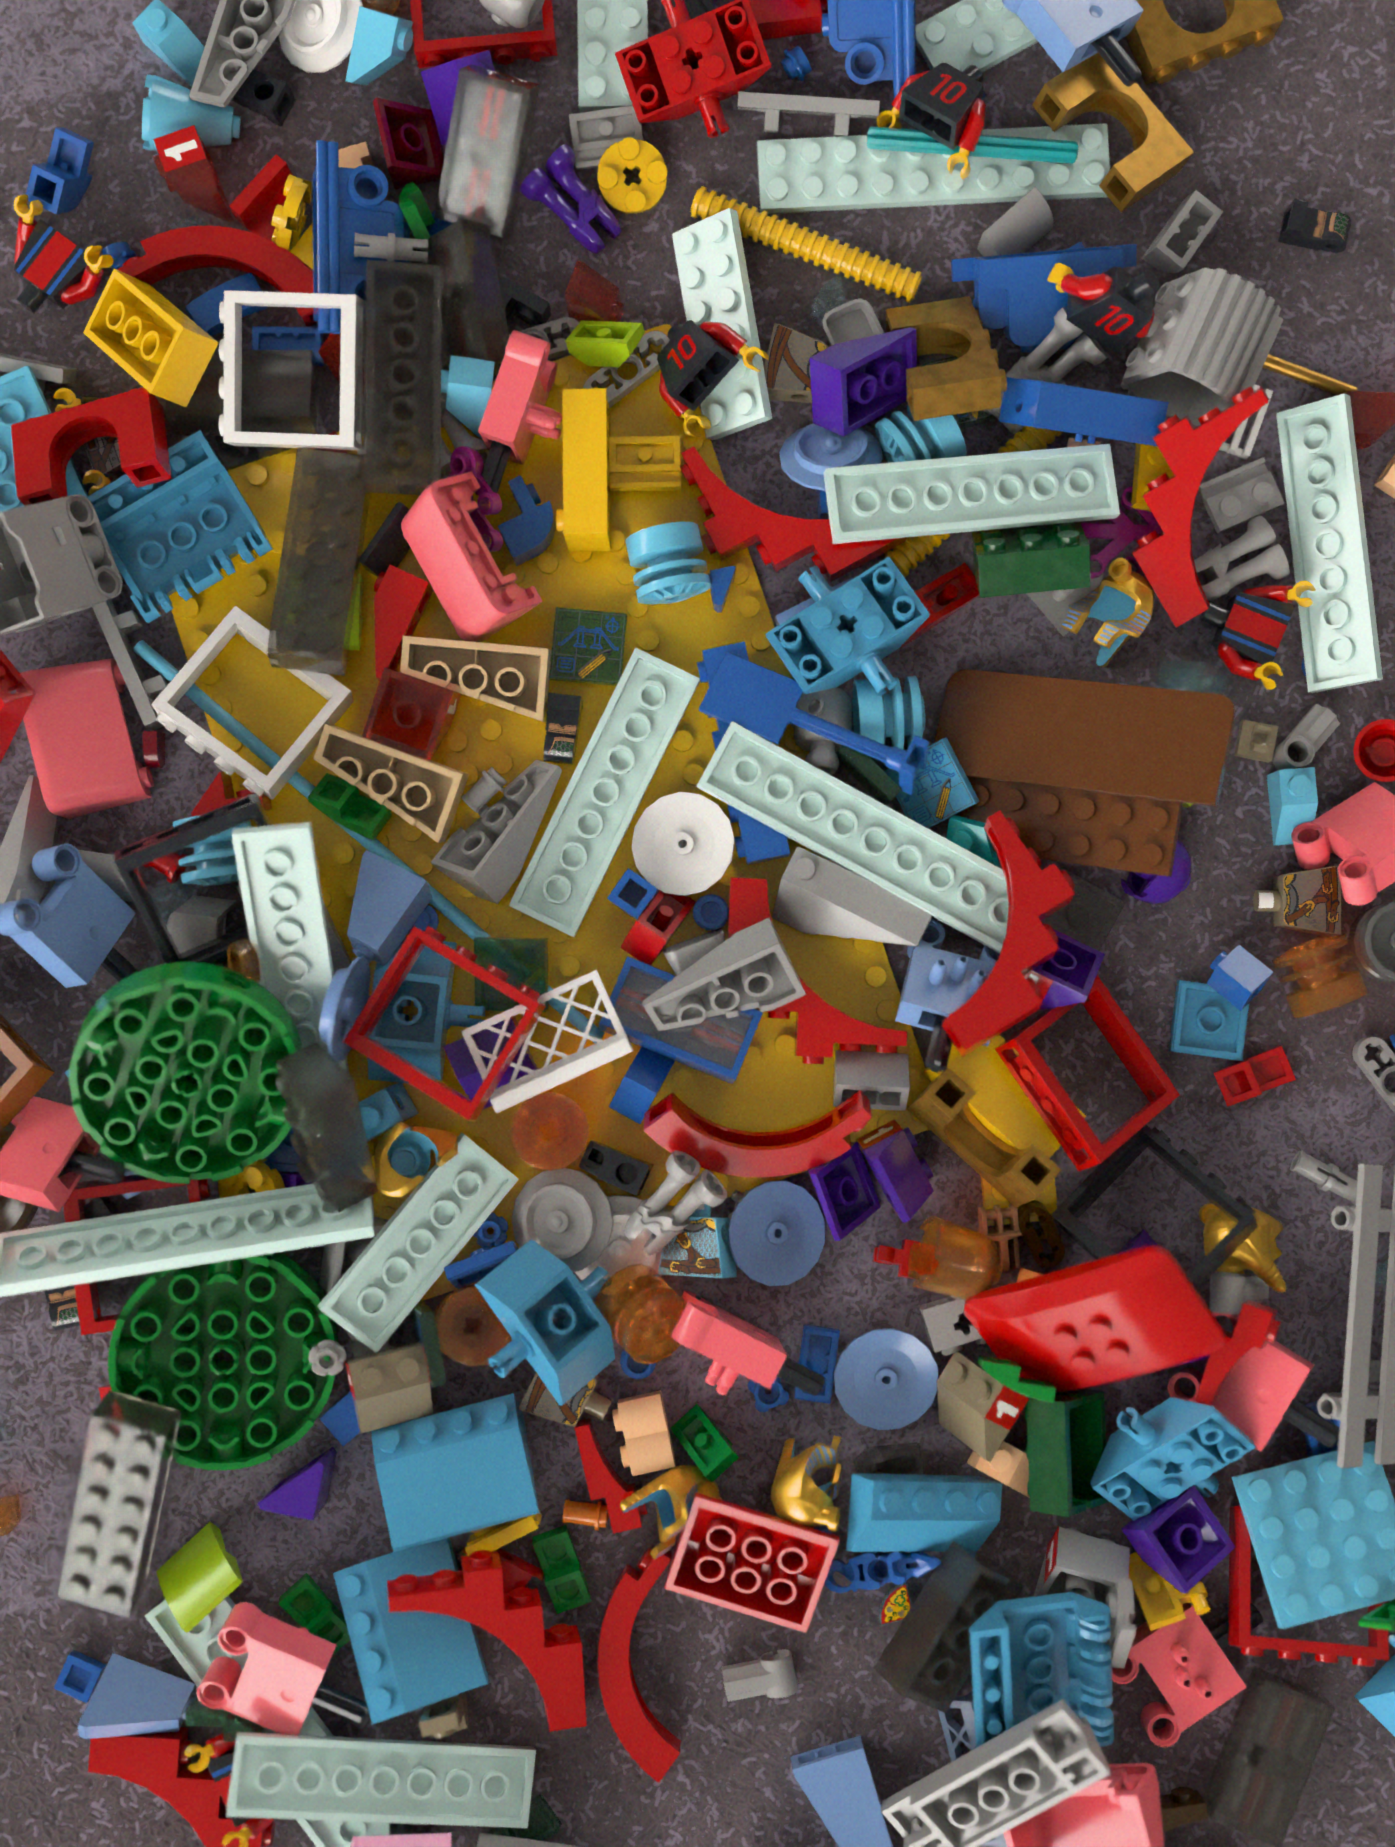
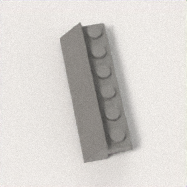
[881,1699,1111,1847]

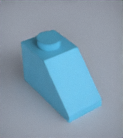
[132,0,205,86]
[345,6,413,85]
[440,355,495,439]
[1267,767,1318,846]

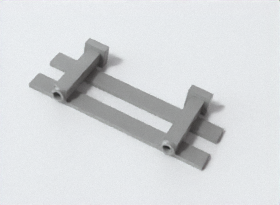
[1317,1163,1395,1468]

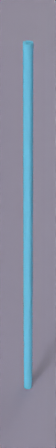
[133,640,605,1044]

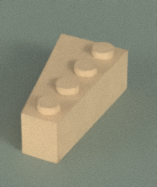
[400,636,552,723]
[313,724,469,843]

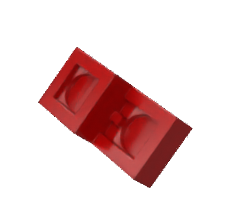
[1213,1045,1296,1107]

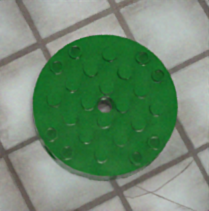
[69,962,304,1184]
[108,1252,338,1471]

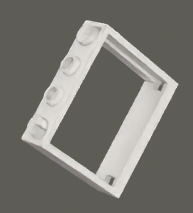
[219,291,364,450]
[152,606,353,800]

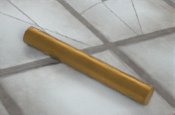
[1262,354,1358,401]

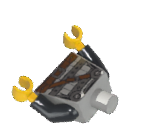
[53,388,168,496]

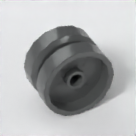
[1348,902,1395,982]

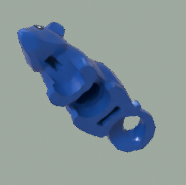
[824,1552,941,1593]

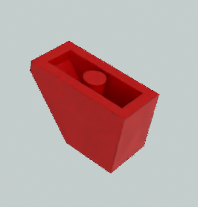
[620,890,696,966]

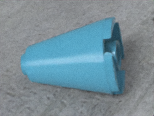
[142,74,241,150]

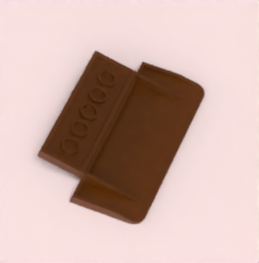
[934,669,1235,877]

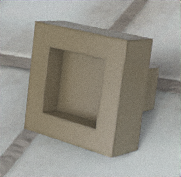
[1234,720,1279,763]

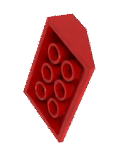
[664,1492,840,1633]

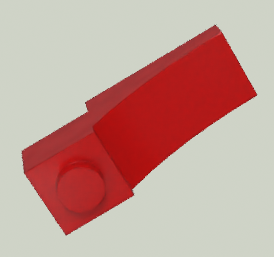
[1195,1299,1281,1406]
[574,1418,648,1534]

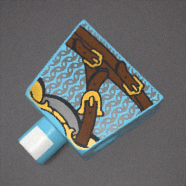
[658,1203,737,1278]

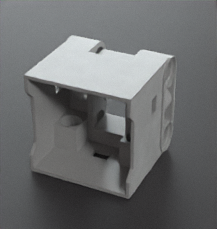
[0,494,123,636]

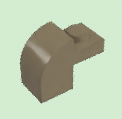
[419,1692,468,1738]

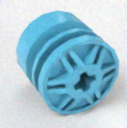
[875,405,967,463]
[625,521,711,605]
[852,676,925,756]
[173,816,251,886]

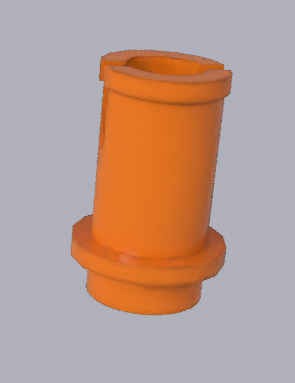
[562,1499,609,1531]

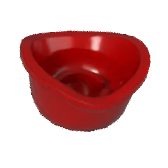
[1353,719,1395,782]

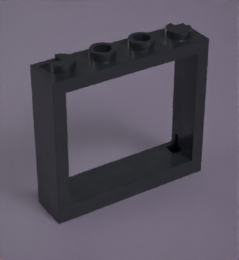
[113,793,272,964]
[1051,1125,1258,1291]

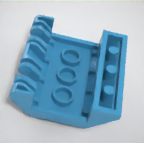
[87,430,273,624]
[969,1592,1114,1748]

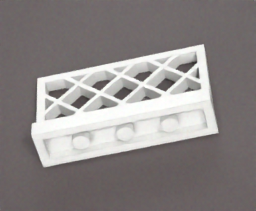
[461,970,634,1113]

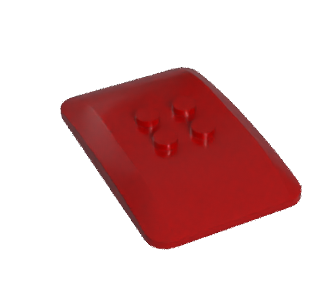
[964,1246,1225,1392]

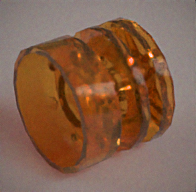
[1272,934,1368,1018]
[510,1092,589,1171]
[595,1264,688,1364]
[431,1287,512,1366]

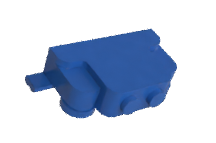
[822,0,916,98]
[312,140,410,334]
[951,244,1137,352]

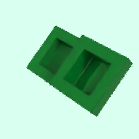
[399,181,435,240]
[308,773,392,840]
[978,1355,1056,1403]
[532,1524,592,1614]
[279,1573,350,1656]

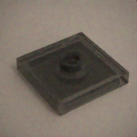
[1041,868,1126,951]

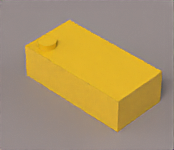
[83,269,219,407]
[556,388,611,551]
[922,1035,1086,1159]

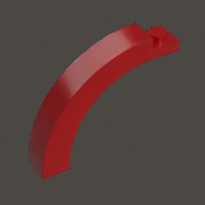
[117,225,318,327]
[643,1090,872,1177]
[598,1542,681,1783]

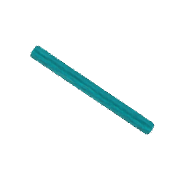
[867,127,1078,164]

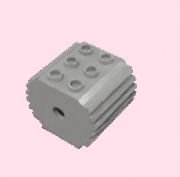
[1121,268,1284,426]

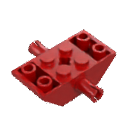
[615,0,772,138]

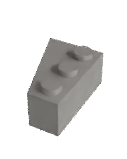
[167,895,236,968]

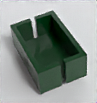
[972,522,1090,598]
[1025,1389,1108,1517]

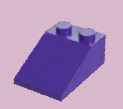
[809,327,917,436]

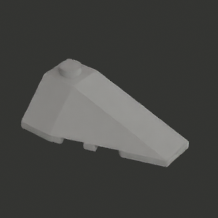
[189,0,296,108]
[430,760,562,904]
[0,775,59,921]
[772,846,933,947]
[642,918,806,1031]

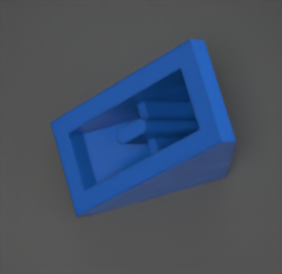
[609,1047,675,1124]

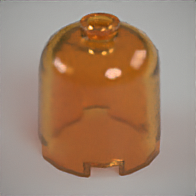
[908,1215,1002,1300]

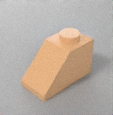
[967,1441,1030,1498]

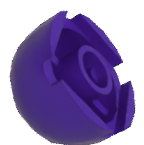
[1121,840,1191,904]

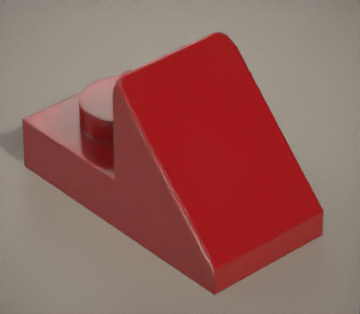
[191,771,273,817]

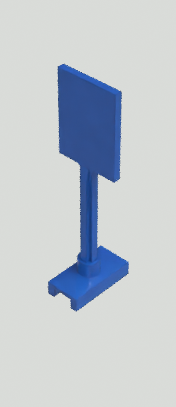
[699,652,929,795]

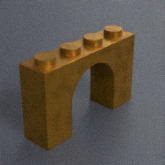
[1125,0,1284,85]
[1032,53,1194,213]
[886,296,1007,421]
[907,1068,1062,1207]

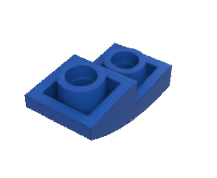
[185,272,267,336]

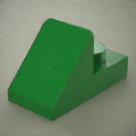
[670,1404,739,1482]

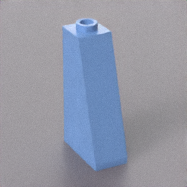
[791,1736,893,1847]

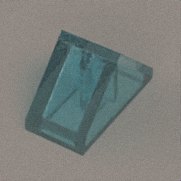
[1155,661,1231,697]

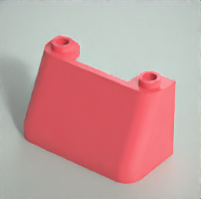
[401,471,543,642]
[16,658,154,819]
[1004,1763,1164,1847]

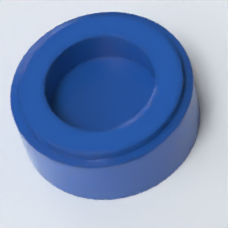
[693,894,729,931]

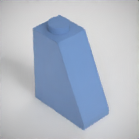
[347,850,433,966]
[78,1653,199,1739]

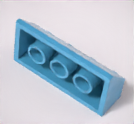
[846,1474,1002,1552]

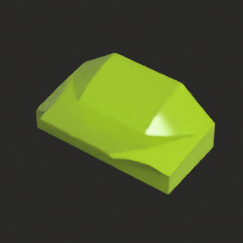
[565,320,645,368]

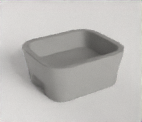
[822,298,884,346]
[663,929,725,976]

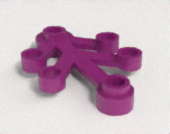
[447,446,503,552]
[1081,486,1161,578]

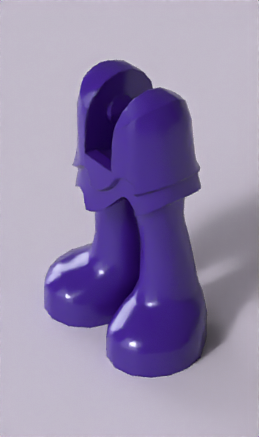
[519,144,622,254]

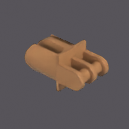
[977,1203,1022,1274]

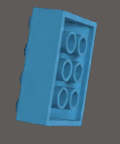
[371,1393,540,1552]
[333,1537,490,1724]

